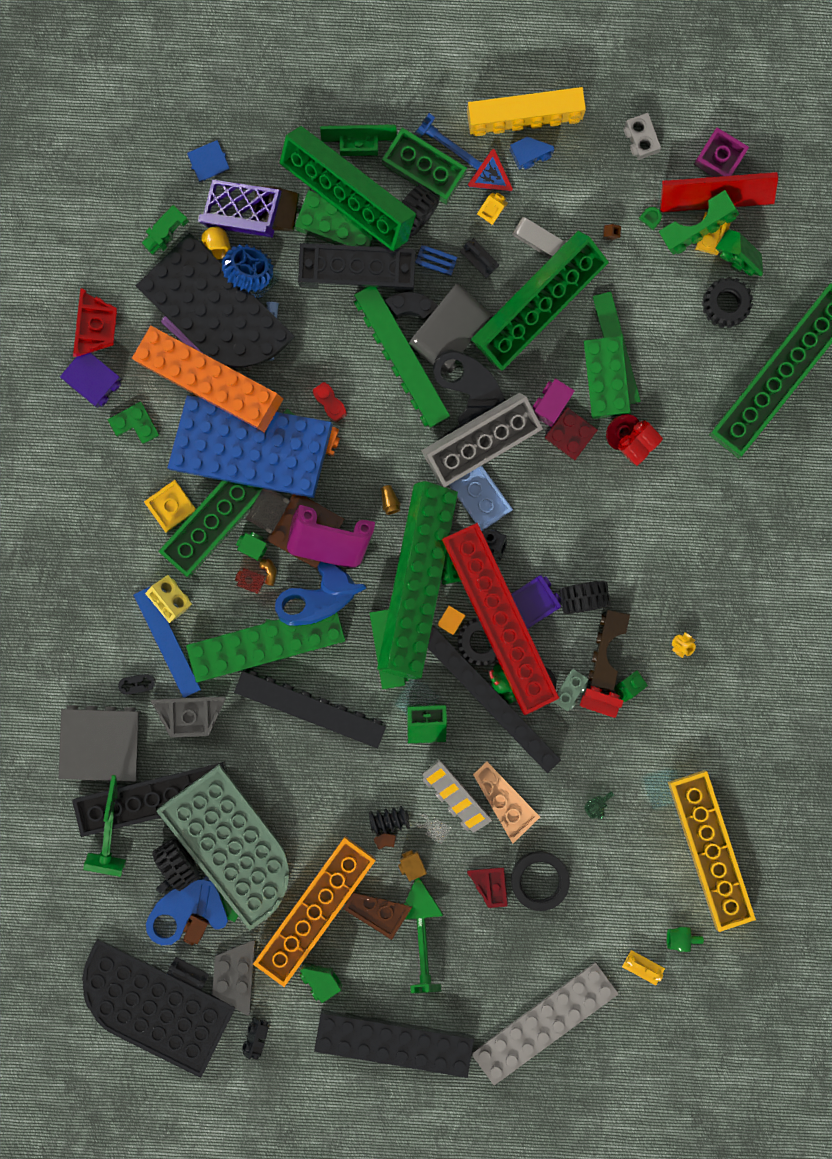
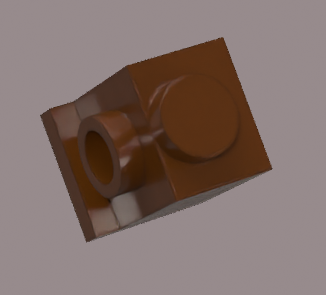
[183,913,209,945]

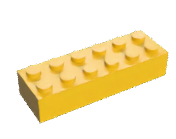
[467,87,586,136]

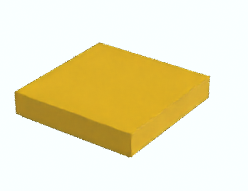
[144,480,196,533]

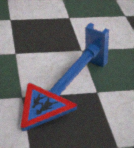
[414,113,513,192]

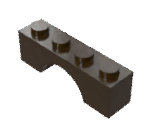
[588,610,630,690]

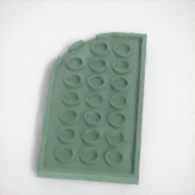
[156,764,289,930]

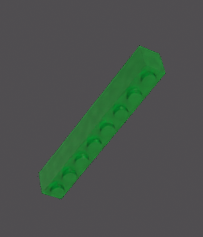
[353,286,450,429]

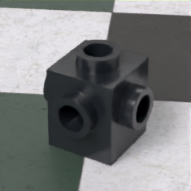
[483,529,507,560]

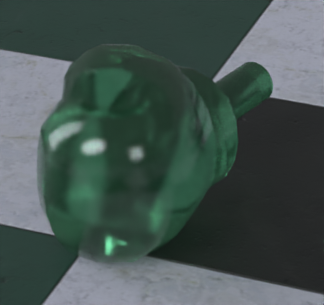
[584,792,614,819]

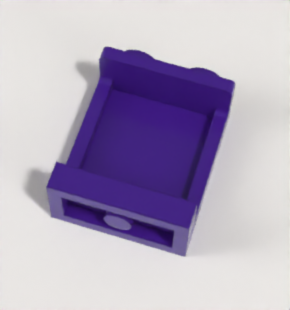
[60,353,122,408]
[511,575,562,629]

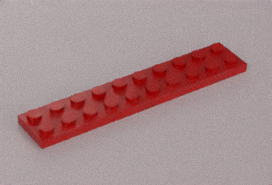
[442,523,559,715]

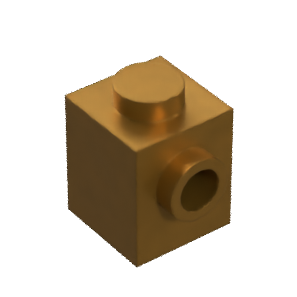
[398,850,427,882]

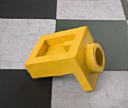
[477,192,508,225]

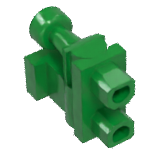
[142,205,189,255]

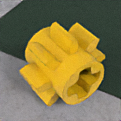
[672,632,696,658]

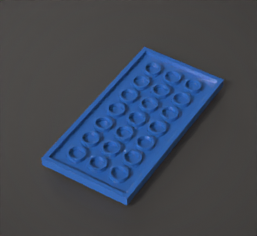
[168,396,333,498]

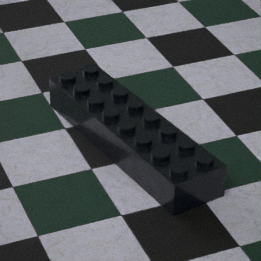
[72,761,228,837]
[314,1009,474,1078]

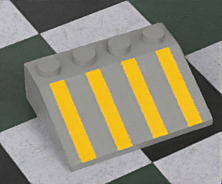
[422,758,492,833]

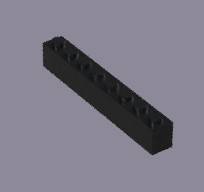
[234,669,386,749]

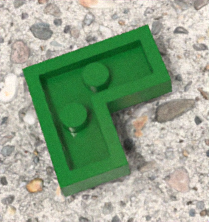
[107,402,160,444]

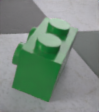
[236,532,269,562]

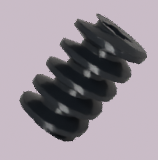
[369,806,410,835]

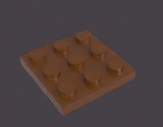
[267,494,345,569]

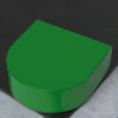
[639,207,662,230]

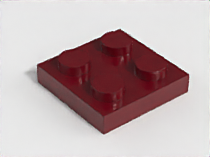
[544,407,598,461]

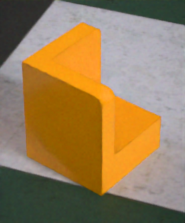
[438,606,465,635]

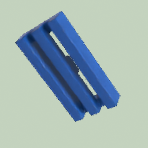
[415,245,457,276]

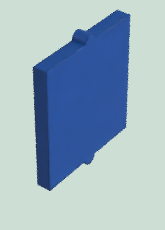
[187,140,230,182]

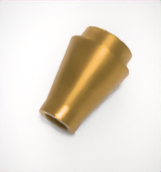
[381,485,401,515]

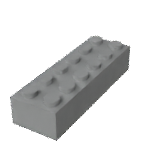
[421,393,543,487]

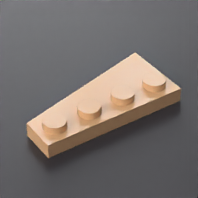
[473,761,540,844]

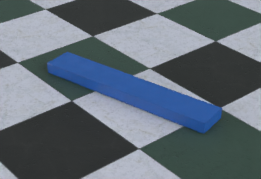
[134,586,201,698]

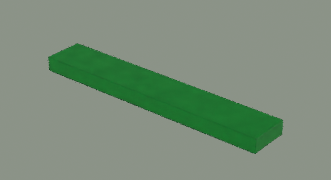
[592,292,641,405]

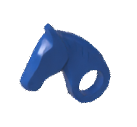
[275,562,366,626]
[146,876,228,946]

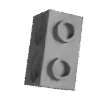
[623,113,661,160]

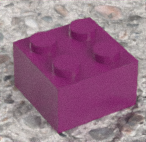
[694,127,749,177]
[532,378,575,427]

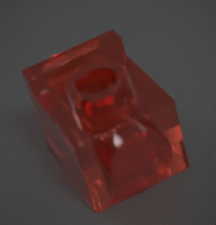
[235,568,266,594]

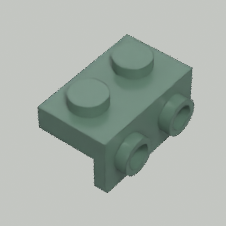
[553,669,589,711]

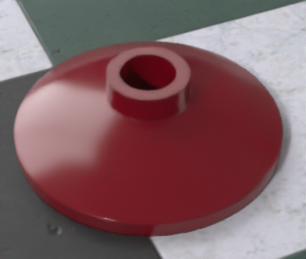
[606,414,639,450]

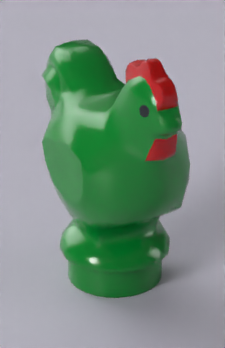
[489,663,517,704]

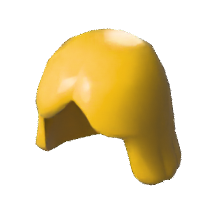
[201,227,232,260]

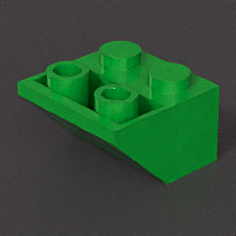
[715,229,763,276]
[406,703,447,744]
[300,963,343,1003]

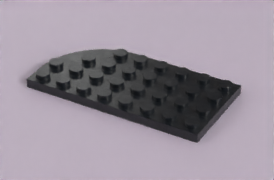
[135,233,295,368]
[82,939,236,1078]

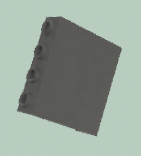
[58,705,141,781]

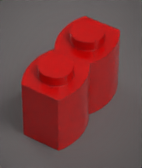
[313,382,347,423]
[617,420,663,466]

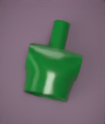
[666,927,704,952]

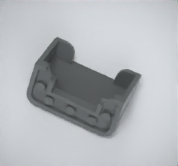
[409,283,493,375]

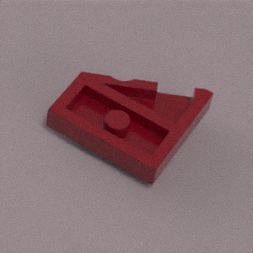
[467,867,508,908]

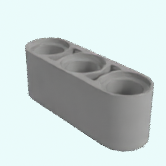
[512,217,566,258]

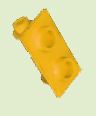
[622,950,665,985]

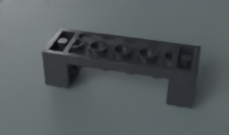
[298,243,416,292]

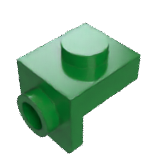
[614,671,648,702]

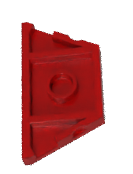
[73,288,117,357]

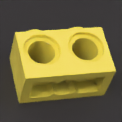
[145,575,192,623]

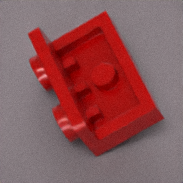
[580,686,623,718]

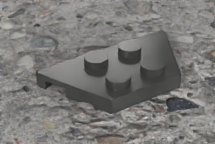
[151,696,226,738]
[212,940,255,1015]

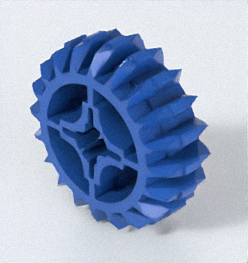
[222,244,273,292]

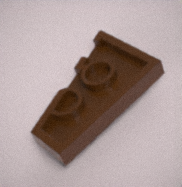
[343,892,412,940]

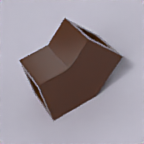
[603,224,621,240]
[373,833,396,850]

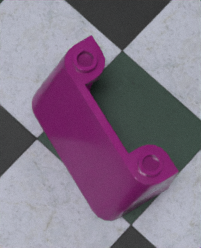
[287,505,375,568]

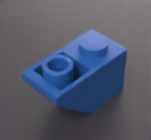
[509,137,554,170]

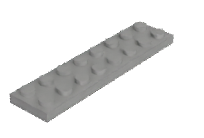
[472,962,618,1085]

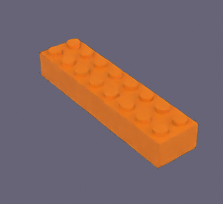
[132,326,283,433]

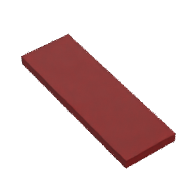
[660,172,778,212]

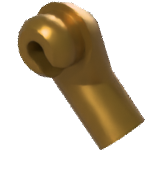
[259,559,277,586]

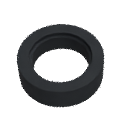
[511,851,570,911]

